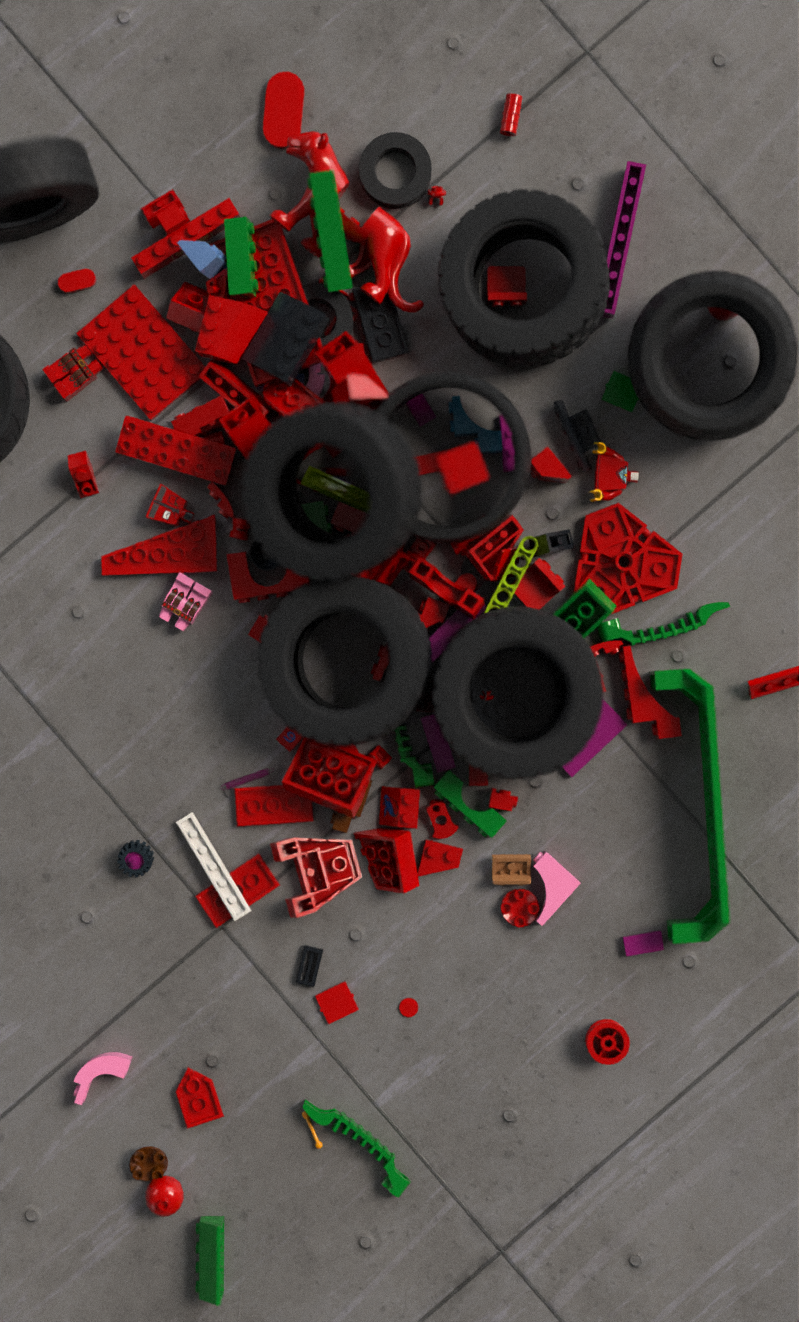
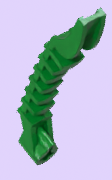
[597,602,730,646]
[394,724,434,788]
[302,1099,411,1198]

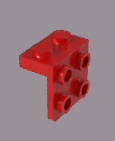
[487,266,527,307]
[435,442,489,494]
[510,558,566,610]

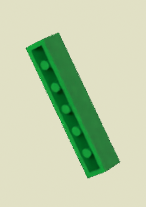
[307,170,353,292]

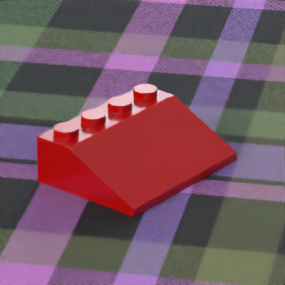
[282,737,377,818]

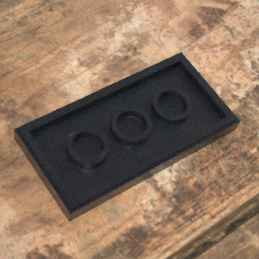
[351,283,409,363]

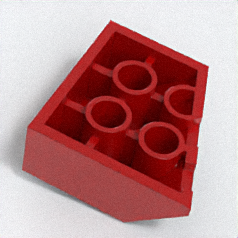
[195,295,268,364]
[353,828,420,894]

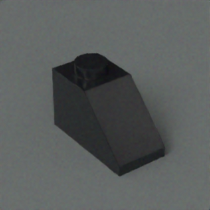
[529,529,574,557]

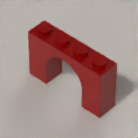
[226,551,310,604]

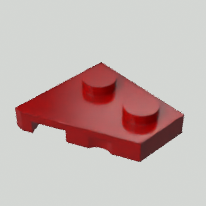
[418,839,463,876]

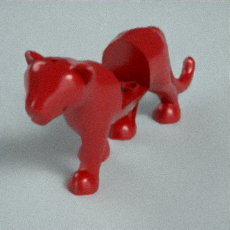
[269,131,424,313]

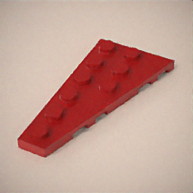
[101,514,218,576]

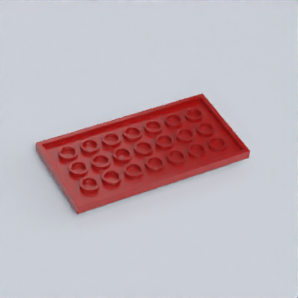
[209,219,323,387]

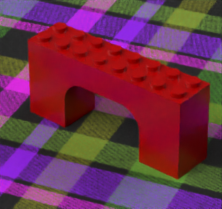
[219,331,389,460]

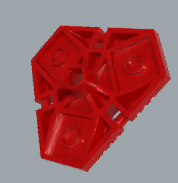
[573,503,683,615]

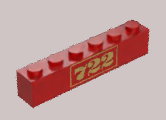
[131,198,240,279]

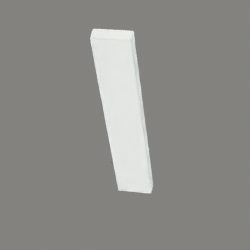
[176,812,252,921]

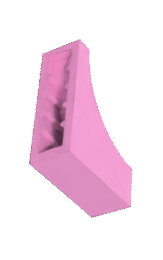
[532,851,581,926]

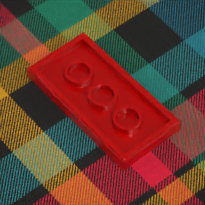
[234,785,314,826]
[195,853,280,928]

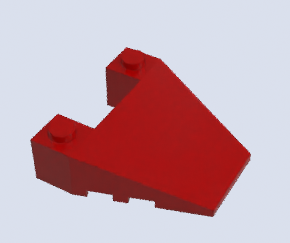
[270,838,362,918]

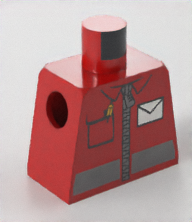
[145,484,195,526]

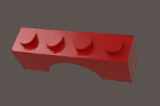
[409,557,484,620]

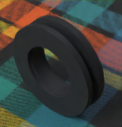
[359,132,432,209]
[302,283,354,346]

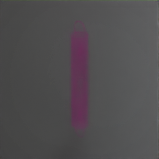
[221,768,274,790]

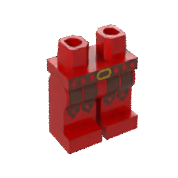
[42,345,103,401]

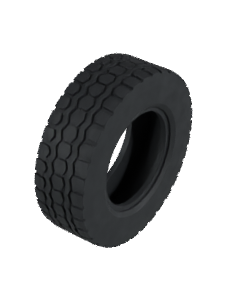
[0,137,99,243]

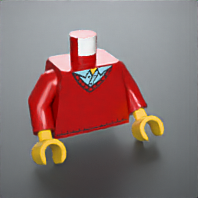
[589,442,639,502]

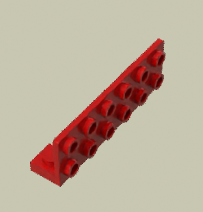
[115,415,236,486]

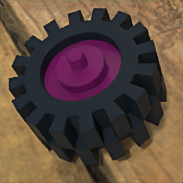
[117,840,154,878]

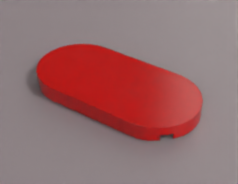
[263,71,305,149]
[263,379,325,417]

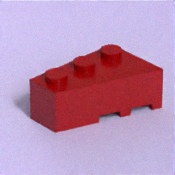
[171,395,230,437]
[463,515,524,581]

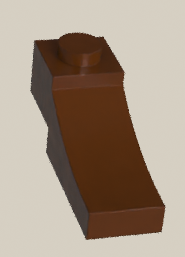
[330,779,373,833]

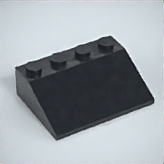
[242,292,330,386]

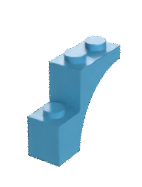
[448,396,502,454]

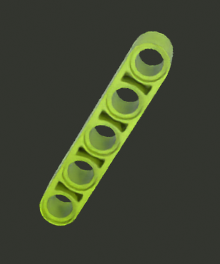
[485,536,538,613]

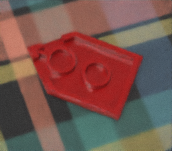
[175,1067,224,1129]

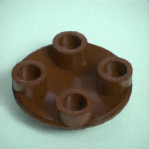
[129,1146,168,1181]

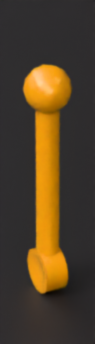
[302,1111,323,1149]

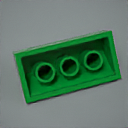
[196,1216,224,1306]

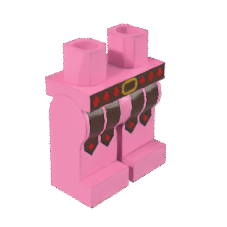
[159,572,213,632]

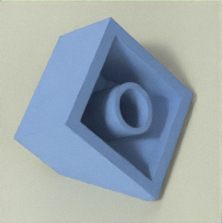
[177,240,227,279]

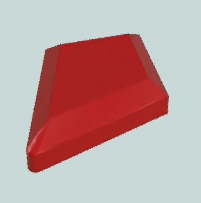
[206,268,228,298]

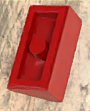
[141,189,184,228]

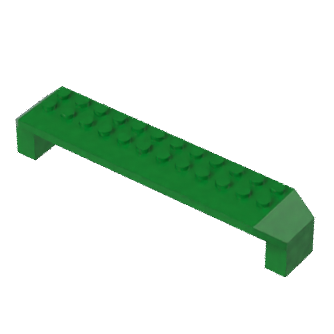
[650,669,730,944]

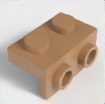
[492,854,531,886]

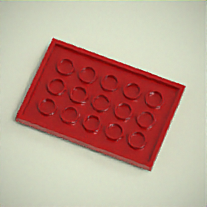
[76,284,205,421]

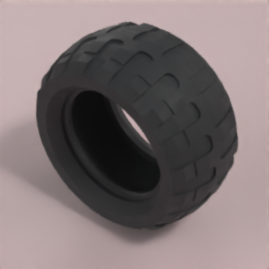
[628,270,798,441]

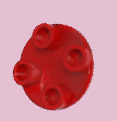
[501,889,539,928]

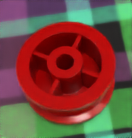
[585,1019,630,1065]

